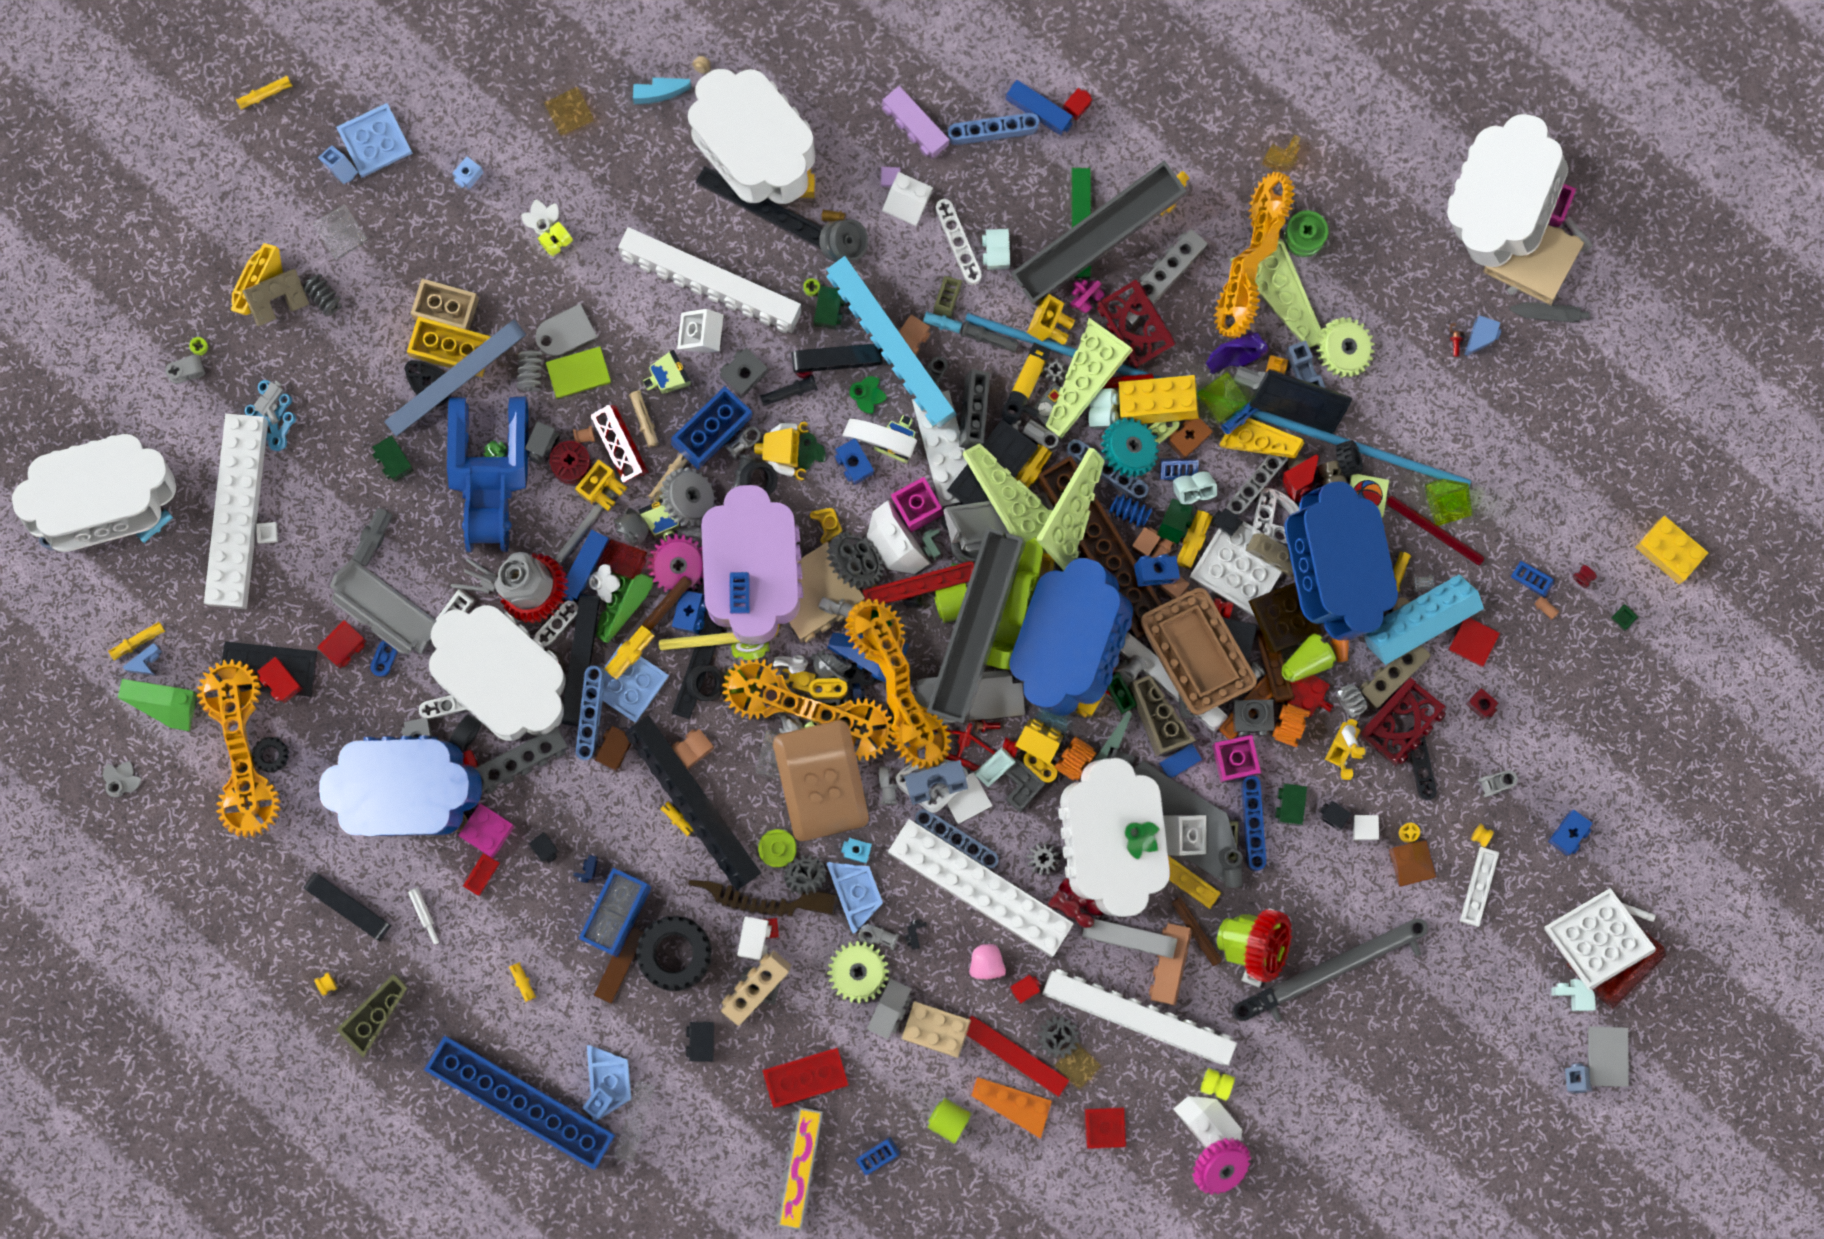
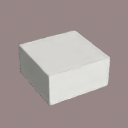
[1353,815,1379,841]

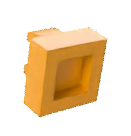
[1265,355,1288,374]

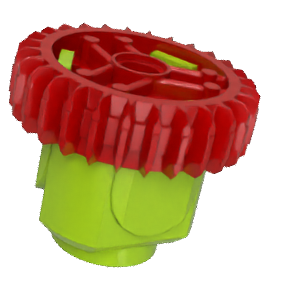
[1217,909,1293,982]

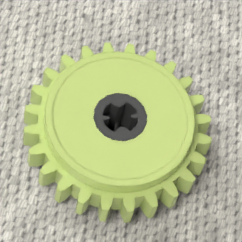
[1316,317,1375,378]
[827,941,889,1004]

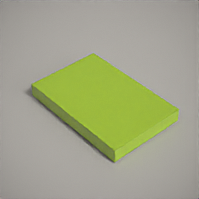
[546,346,611,399]

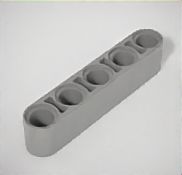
[1227,455,1289,517]
[1082,919,1178,958]

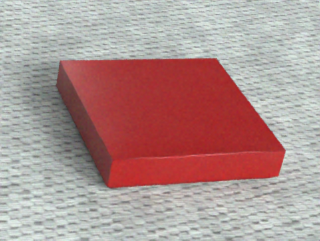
[1448,618,1500,667]
[1085,1107,1126,1149]

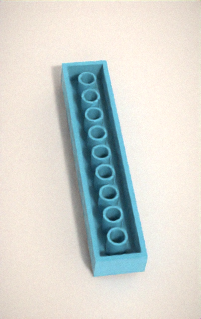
[826,256,957,428]

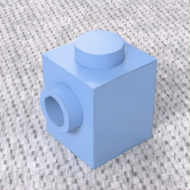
[453,156,483,189]

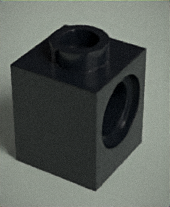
[1319,801,1352,831]
[528,832,559,864]

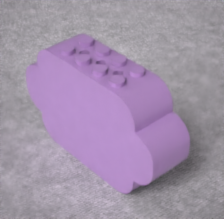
[701,485,803,645]

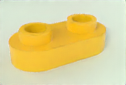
[809,678,848,699]
[1023,752,1057,783]

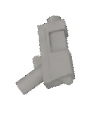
[254,380,284,425]

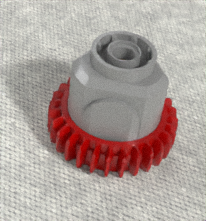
[495,552,568,624]

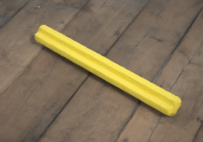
[659,632,741,650]

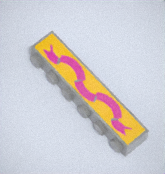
[775,1108,823,1230]

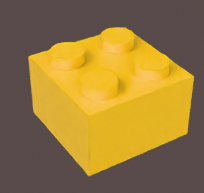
[1015,718,1064,764]

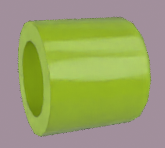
[934,583,967,623]
[927,1098,972,1144]

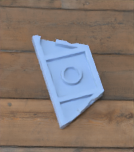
[826,862,883,934]
[587,1045,631,1122]

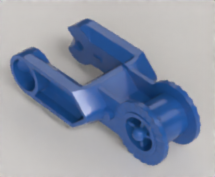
[447,396,529,553]

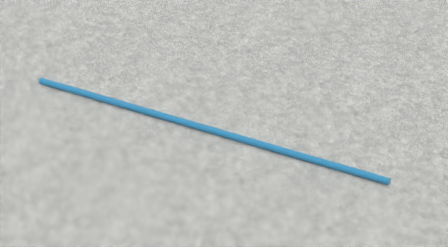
[965,313,1471,489]

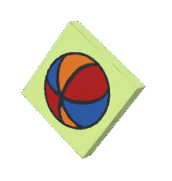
[1349,474,1389,517]

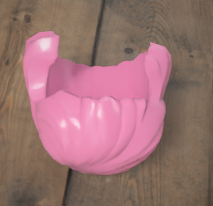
[969,944,1006,980]

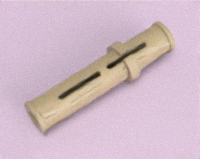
[629,391,659,448]
[648,453,688,502]

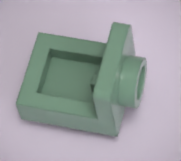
[922,529,941,560]

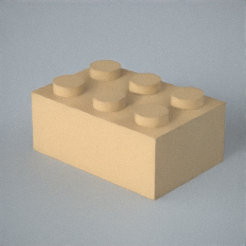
[411,279,479,330]
[902,1001,971,1059]

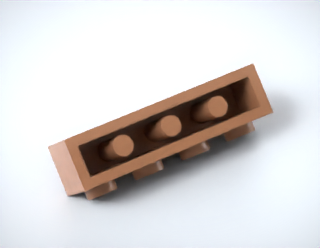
[1149,923,1193,1006]

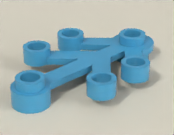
[245,380,296,452]

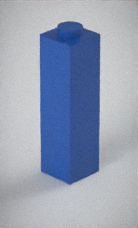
[1005,79,1073,136]
[562,530,610,602]

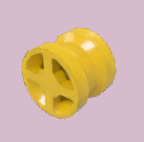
[1398,822,1420,843]
[1471,823,1494,848]
[314,972,338,996]

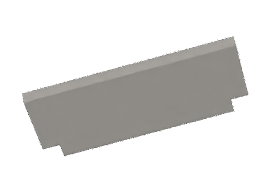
[944,493,1054,552]
[330,560,436,655]
[911,670,1025,724]

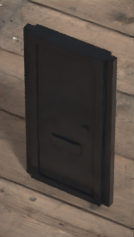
[1249,369,1352,434]
[946,420,1038,505]
[219,641,317,697]

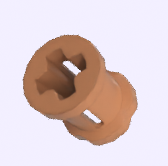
[573,426,595,443]

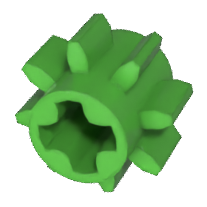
[484,440,508,457]

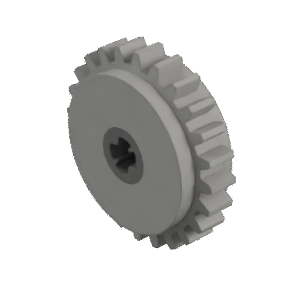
[659,467,717,528]

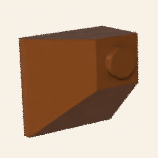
[1389,840,1437,887]

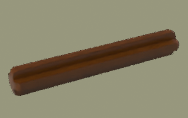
[637,576,692,631]
[1171,897,1222,966]

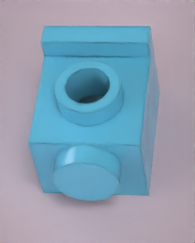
[841,838,872,864]

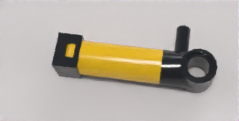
[1001,342,1051,425]

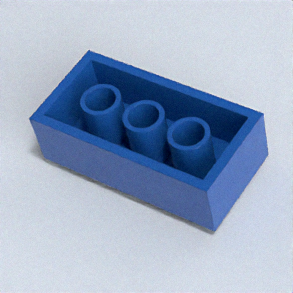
[671,386,752,470]

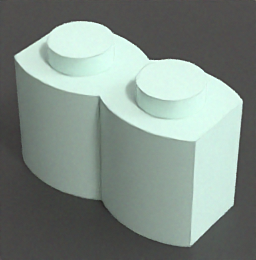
[982,229,1010,270]
[1089,388,1120,429]
[1173,472,1217,504]

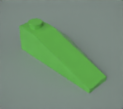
[596,560,654,643]
[118,679,197,732]

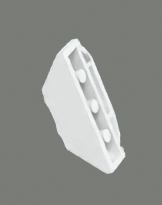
[867,500,931,574]
[1173,1096,1242,1148]

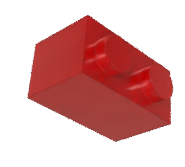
[257,657,303,703]

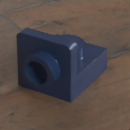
[852,683,873,712]
[573,855,598,883]

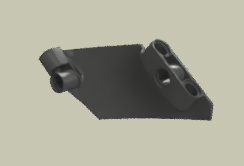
[1134,761,1243,888]

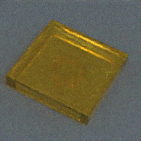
[544,87,594,136]

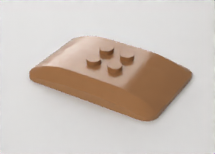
[1141,588,1257,715]
[773,720,869,841]

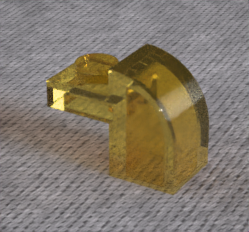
[1262,135,1301,172]

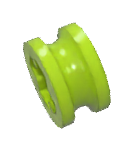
[803,278,820,297]
[189,337,208,356]

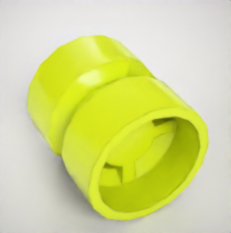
[537,222,573,257]
[1200,1068,1235,1101]

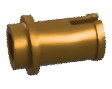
[821,209,846,222]

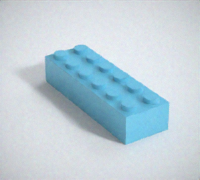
[1363,574,1484,665]

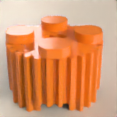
[1272,703,1310,748]
[1054,736,1096,781]

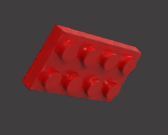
[762,1048,849,1108]

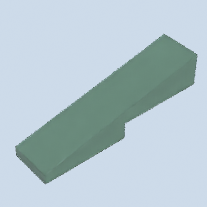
[1094,712,1132,761]

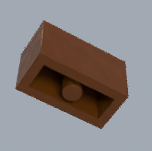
[594,726,631,772]

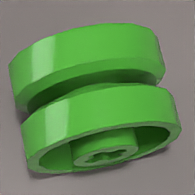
[1284,210,1328,257]

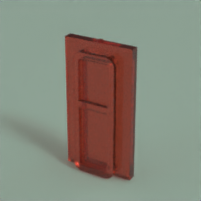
[597,539,648,580]

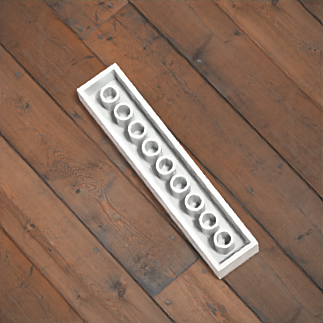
[618,227,801,333]
[204,414,268,609]
[888,819,1074,957]
[1042,969,1237,1066]

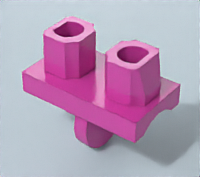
[1069,280,1104,313]

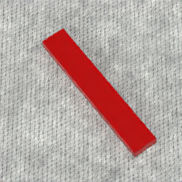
[862,561,975,604]
[966,1015,1070,1097]

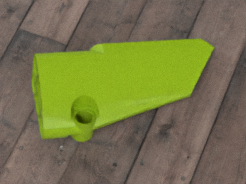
[986,537,1043,669]

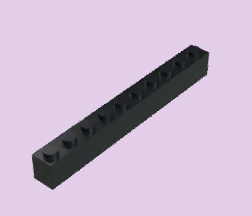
[624,715,761,891]

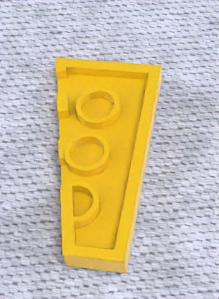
[1219,418,1304,458]

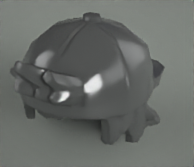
[614,508,649,547]
[809,649,852,682]

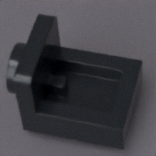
[1212,508,1243,538]
[905,920,927,950]

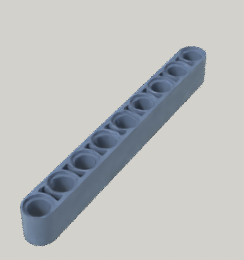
[384,319,527,437]

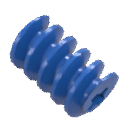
[1109,493,1152,528]

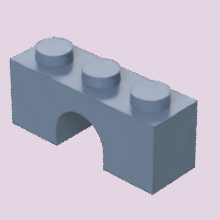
[1285,340,1326,388]
[904,760,968,805]

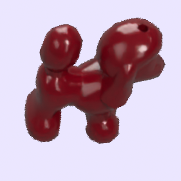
[1048,877,1104,928]

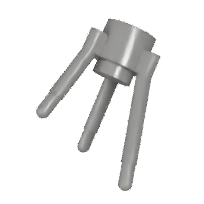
[451,558,498,594]

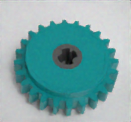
[1101,418,1160,478]

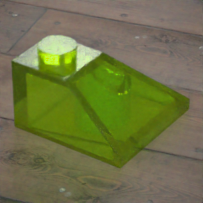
[1197,371,1249,424]
[1425,479,1472,526]

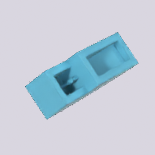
[633,78,691,104]

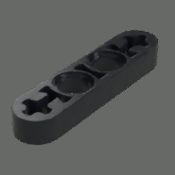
[1406,727,1437,801]

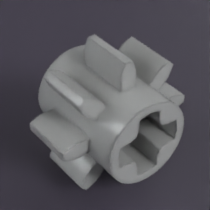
[1043,359,1067,384]

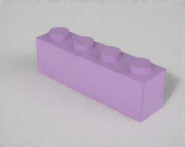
[882,86,949,159]

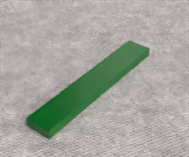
[1071,168,1091,278]

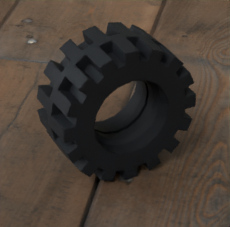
[1336,440,1363,477]
[252,737,289,773]

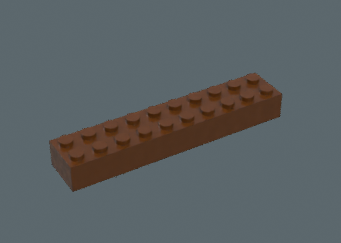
[1037,456,1162,640]

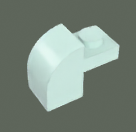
[1551,979,1596,1011]

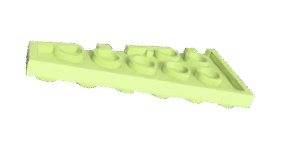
[1230,239,1323,349]
[1046,318,1133,439]
[962,443,1052,542]
[1036,448,1105,570]

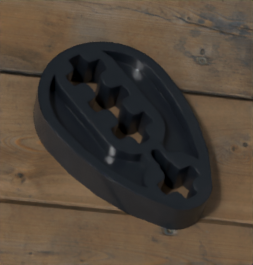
[404,360,452,406]

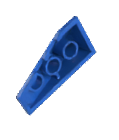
[827,633,909,682]

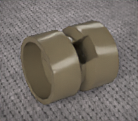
[1317,460,1346,486]

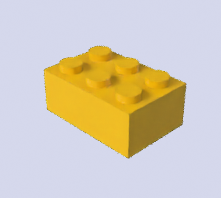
[1635,515,1708,584]

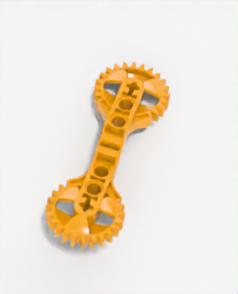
[1214,171,1295,339]
[844,599,952,770]
[197,659,281,838]
[722,659,894,761]

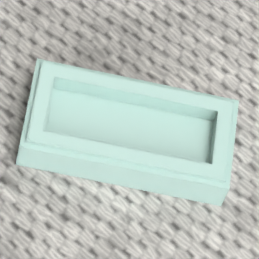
[975,747,1016,787]

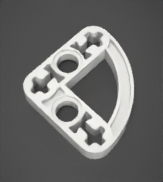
[1252,488,1299,548]
[896,759,969,813]

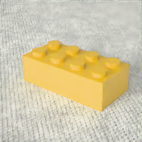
[407,316,491,378]
[1119,375,1199,424]

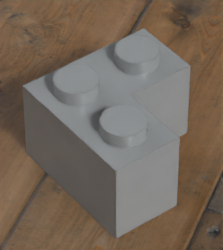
[867,979,911,1039]

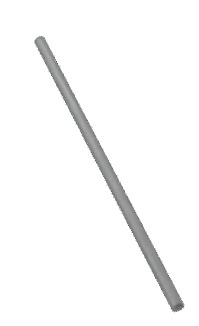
[442,464,633,711]

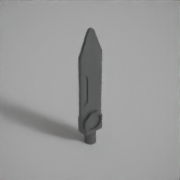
[1510,302,1590,322]

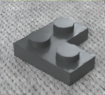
[1004,758,1046,813]

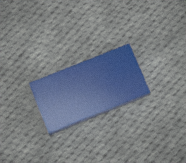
[1159,743,1202,778]

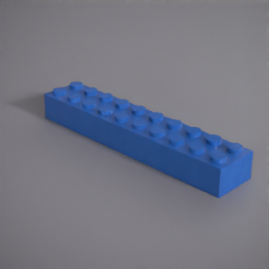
[424,1036,616,1170]

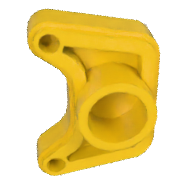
[810,508,842,544]

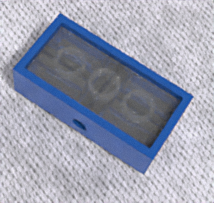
[578,868,652,958]

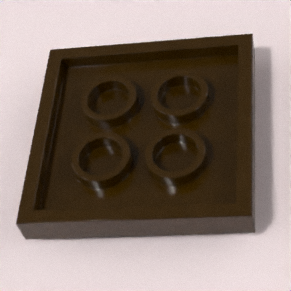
[1248,582,1322,654]

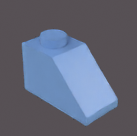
[318,146,358,184]
[1464,315,1501,356]

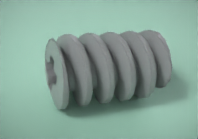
[517,350,542,392]

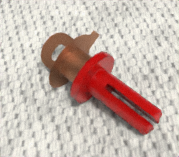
[1449,323,1464,357]
[968,719,1001,733]

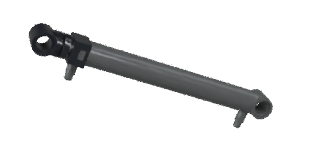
[1232,918,1428,1023]

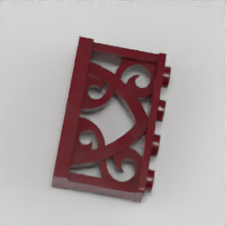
[1097,278,1176,368]
[1360,677,1446,767]

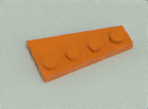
[971,1077,1052,1139]

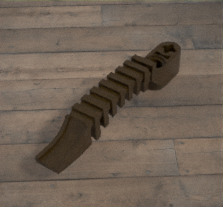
[688,880,839,918]

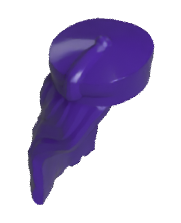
[1206,331,1269,375]

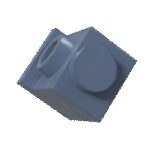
[1565,1063,1592,1094]

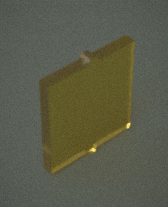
[1054,1043,1101,1089]

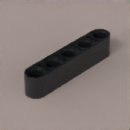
[791,344,883,373]
[303,872,392,942]

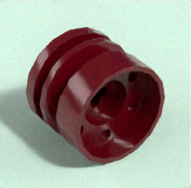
[550,441,592,486]

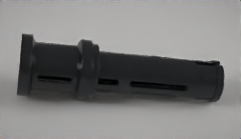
[760,374,818,407]

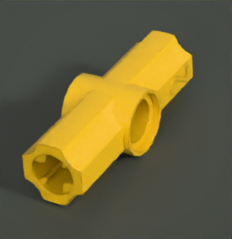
[1015,444,1052,488]
[1177,510,1213,569]
[604,626,655,680]

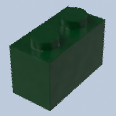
[814,286,845,330]
[372,435,414,482]
[1157,498,1194,544]
[1275,783,1307,826]

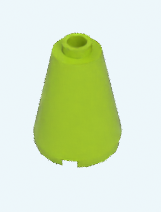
[1281,634,1336,682]

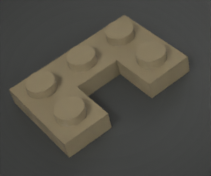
[242,269,309,326]

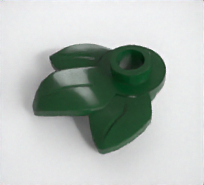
[798,433,826,471]

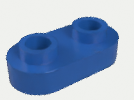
[370,640,398,677]

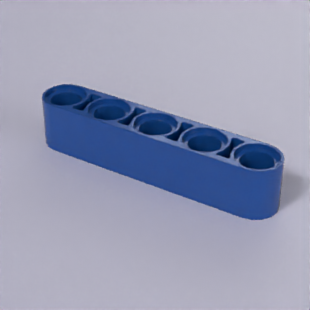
[1241,775,1266,872]

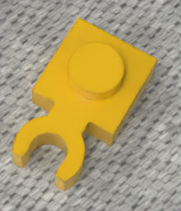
[783,669,816,693]

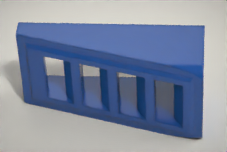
[1160,458,1199,480]
[1511,561,1554,598]
[729,572,750,614]
[855,1137,900,1176]

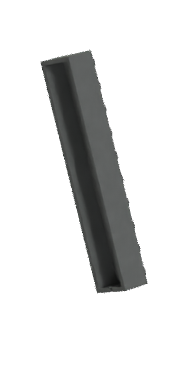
[1010,160,1188,306]
[927,527,1026,725]

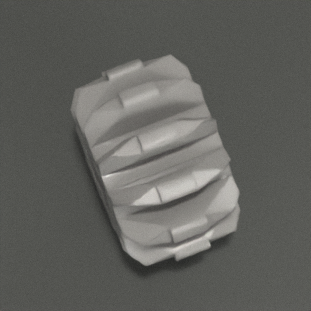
[1337,684,1367,717]
[1027,843,1060,876]

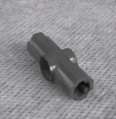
[352,508,393,566]

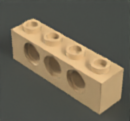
[721,950,791,1026]

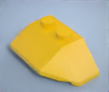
[231,243,283,315]

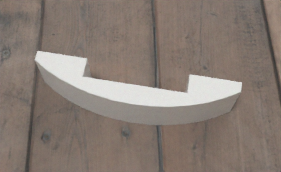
[842,419,917,458]

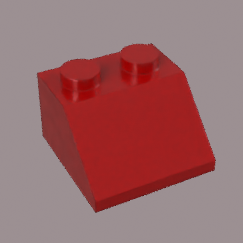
[1282,454,1319,503]
[317,620,366,669]

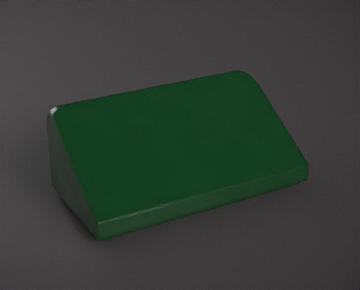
[1107,672,1137,715]

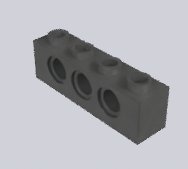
[959,369,990,449]

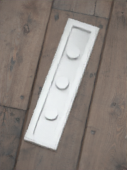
[1460,847,1499,927]

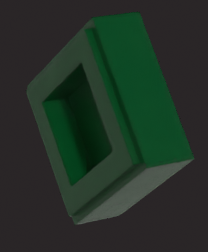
[1611,604,1638,631]

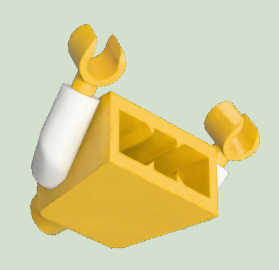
[754,422,809,481]
[1324,719,1365,780]

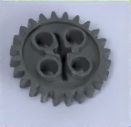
[826,531,884,590]

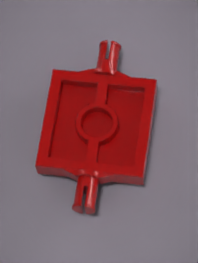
[1284,675,1334,718]

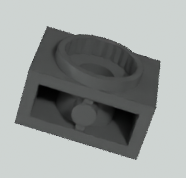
[720,348,768,399]
[525,421,560,464]
[1232,699,1274,737]

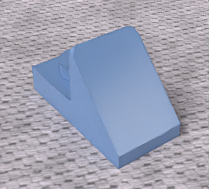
[123,643,162,676]
[582,1082,617,1120]

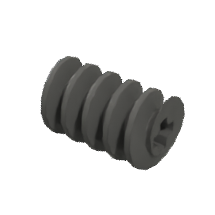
[303,274,342,317]

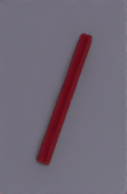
[1386,496,1485,566]

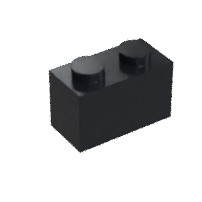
[686,1022,715,1062]

